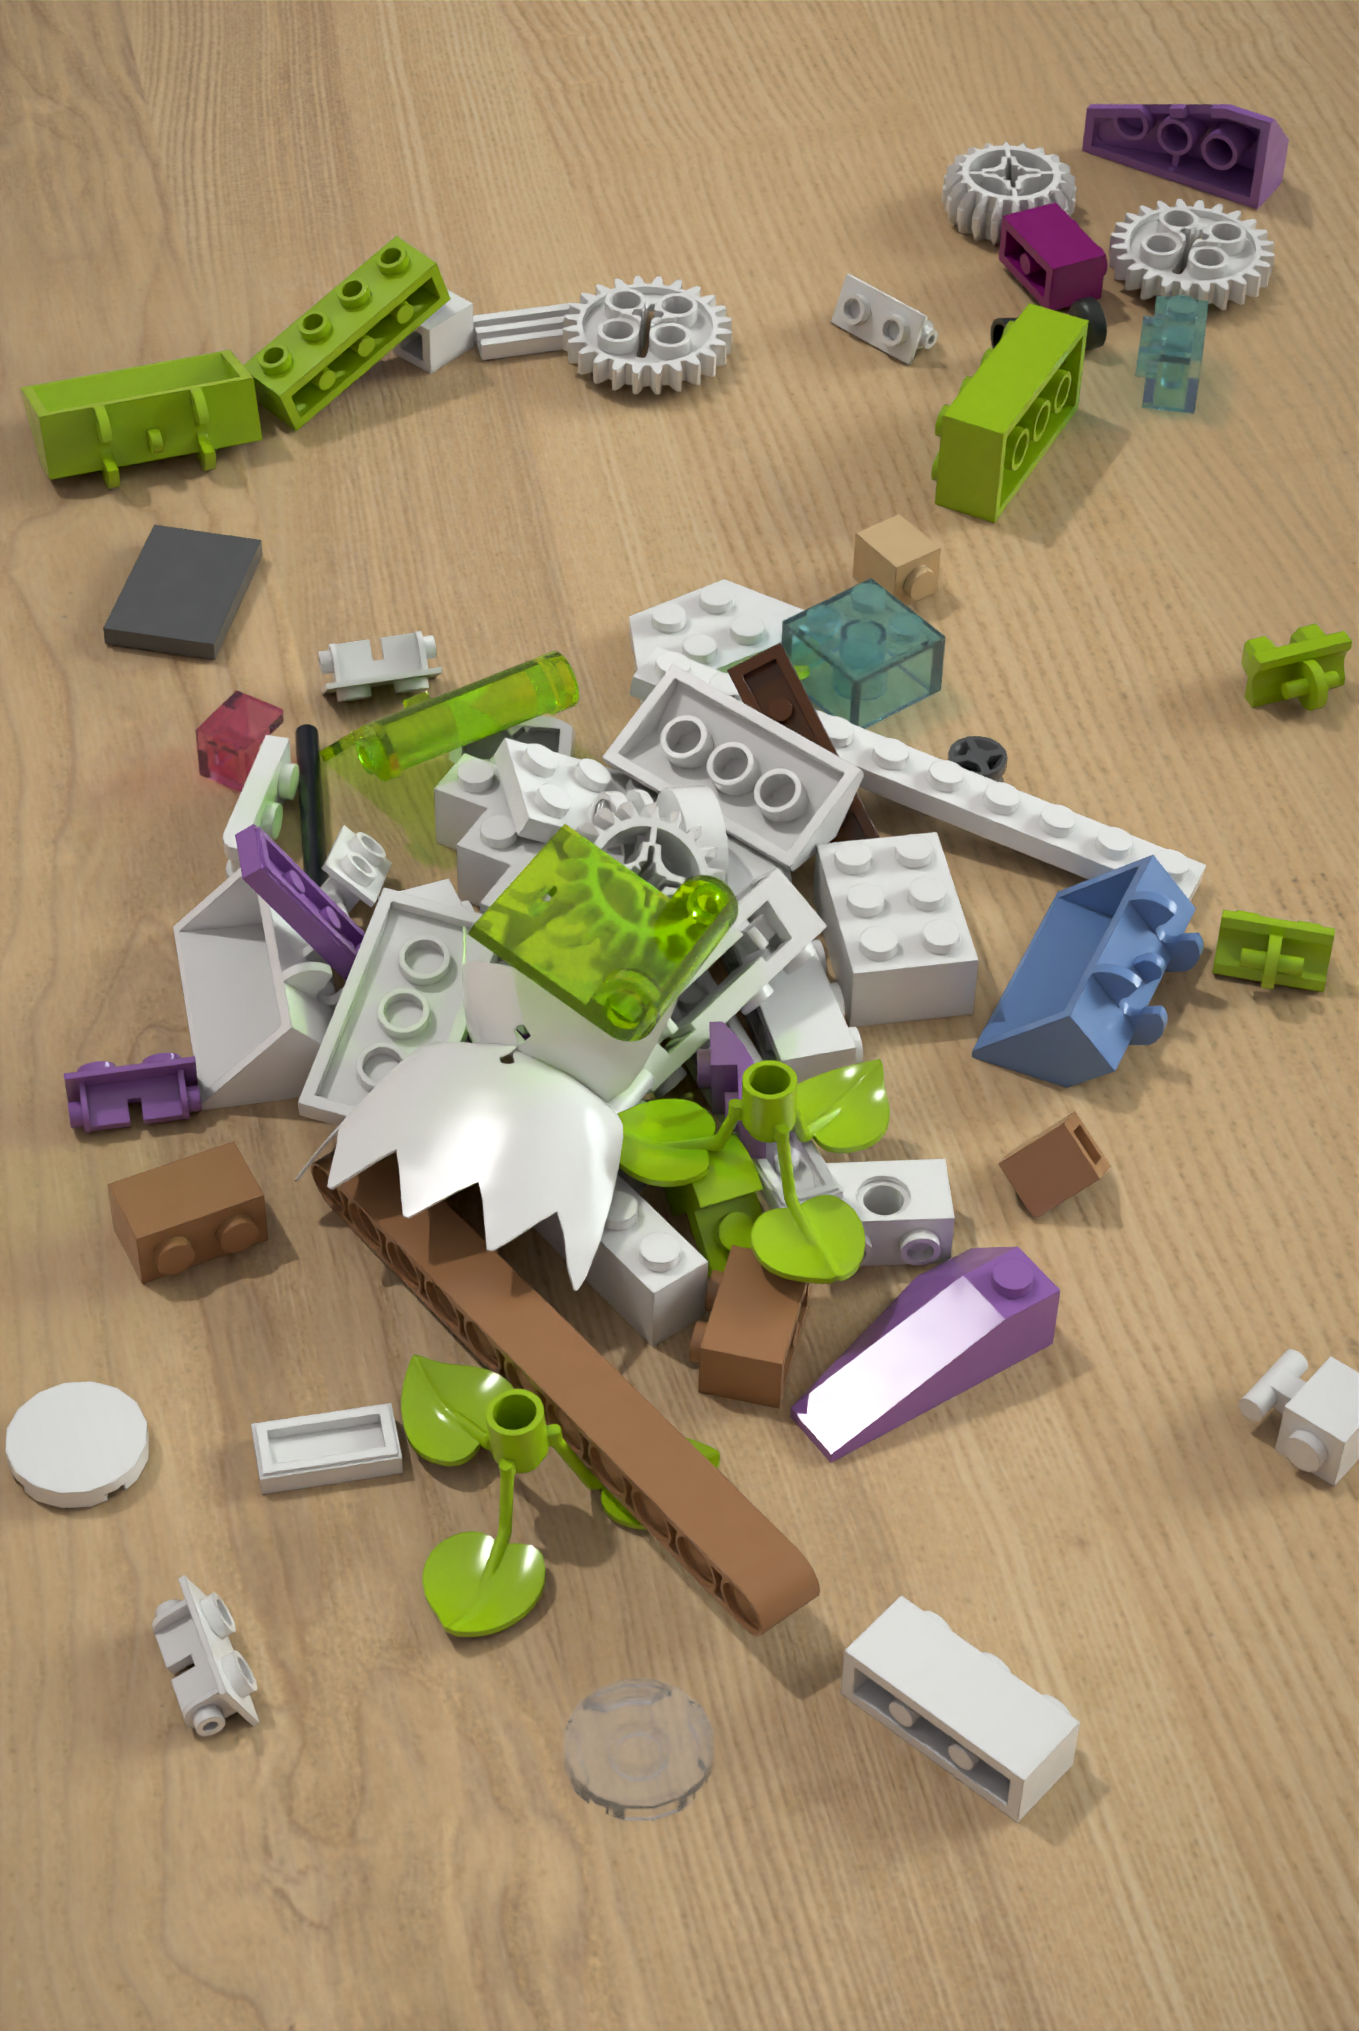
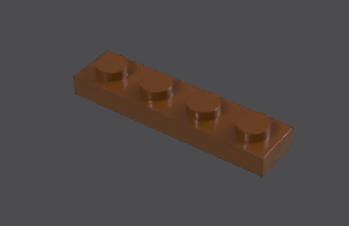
[727,642,880,843]

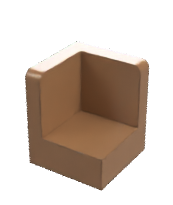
[998,1111,1111,1217]

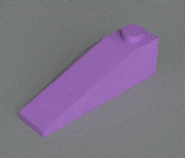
[790,1246,1061,1463]

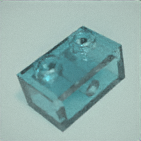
[1135,295,1209,414]

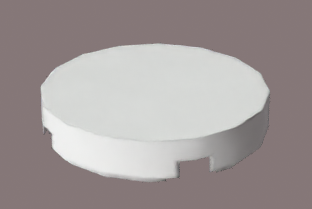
[5,1381,149,1508]

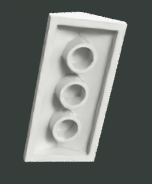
[602,664,864,872]

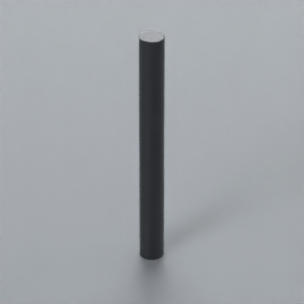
[295,724,329,887]

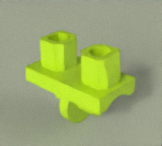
[1241,623,1352,711]
[1212,910,1335,992]

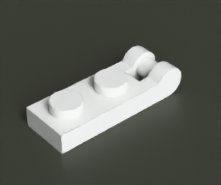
[223,735,299,880]

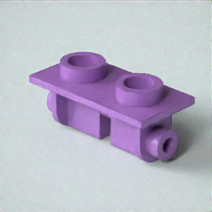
[64,1053,202,1133]

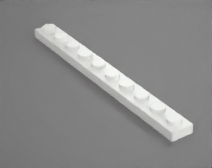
[629,646,1206,902]

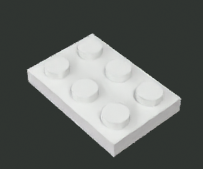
[493,738,658,848]

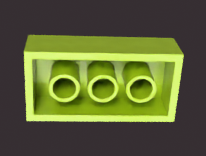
[931,303,1088,523]

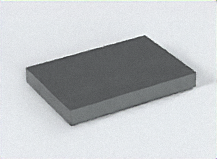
[103,525,263,660]

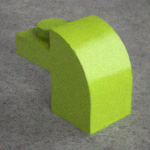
[664,1133,763,1277]

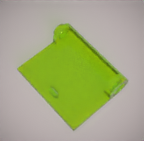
[320,651,579,782]
[468,824,738,1042]

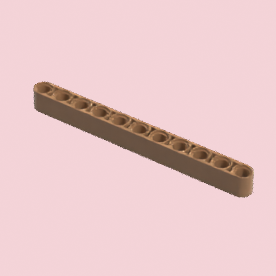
[311,1150,820,1637]

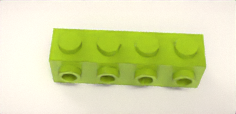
[243,236,451,431]

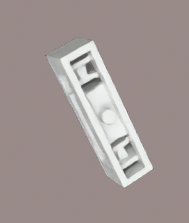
[615,867,827,1098]

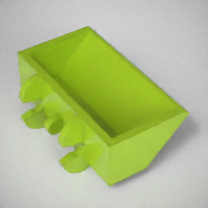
[20,350,262,489]

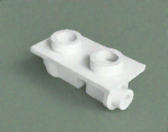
[831,274,938,365]
[318,631,442,702]
[320,825,392,913]
[152,1575,260,1736]

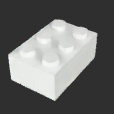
[813,832,979,1027]

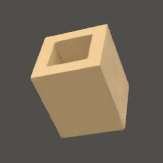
[853,514,941,612]

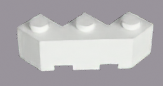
[434,753,566,963]

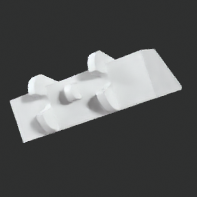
[173,867,349,1110]

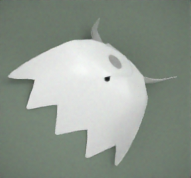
[294,926,678,1291]

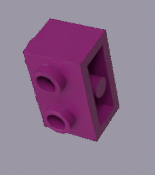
[998,202,1108,311]

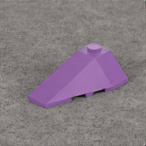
[1082,104,1289,209]

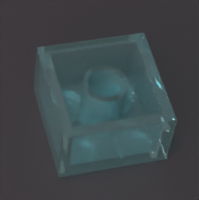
[781,578,946,729]

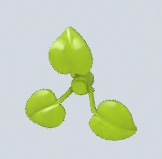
[617,1059,890,1284]
[401,1354,720,1637]

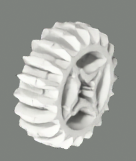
[942,141,1077,246]
[553,801,727,975]

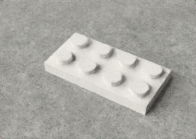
[298,888,506,1126]

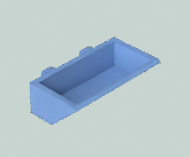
[971,855,1204,1088]

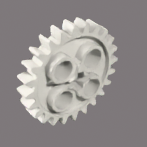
[1108,199,1275,312]
[563,276,732,395]

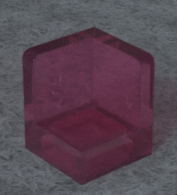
[195,690,284,792]

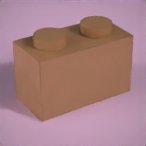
[107,1141,268,1284]
[689,1245,811,1409]

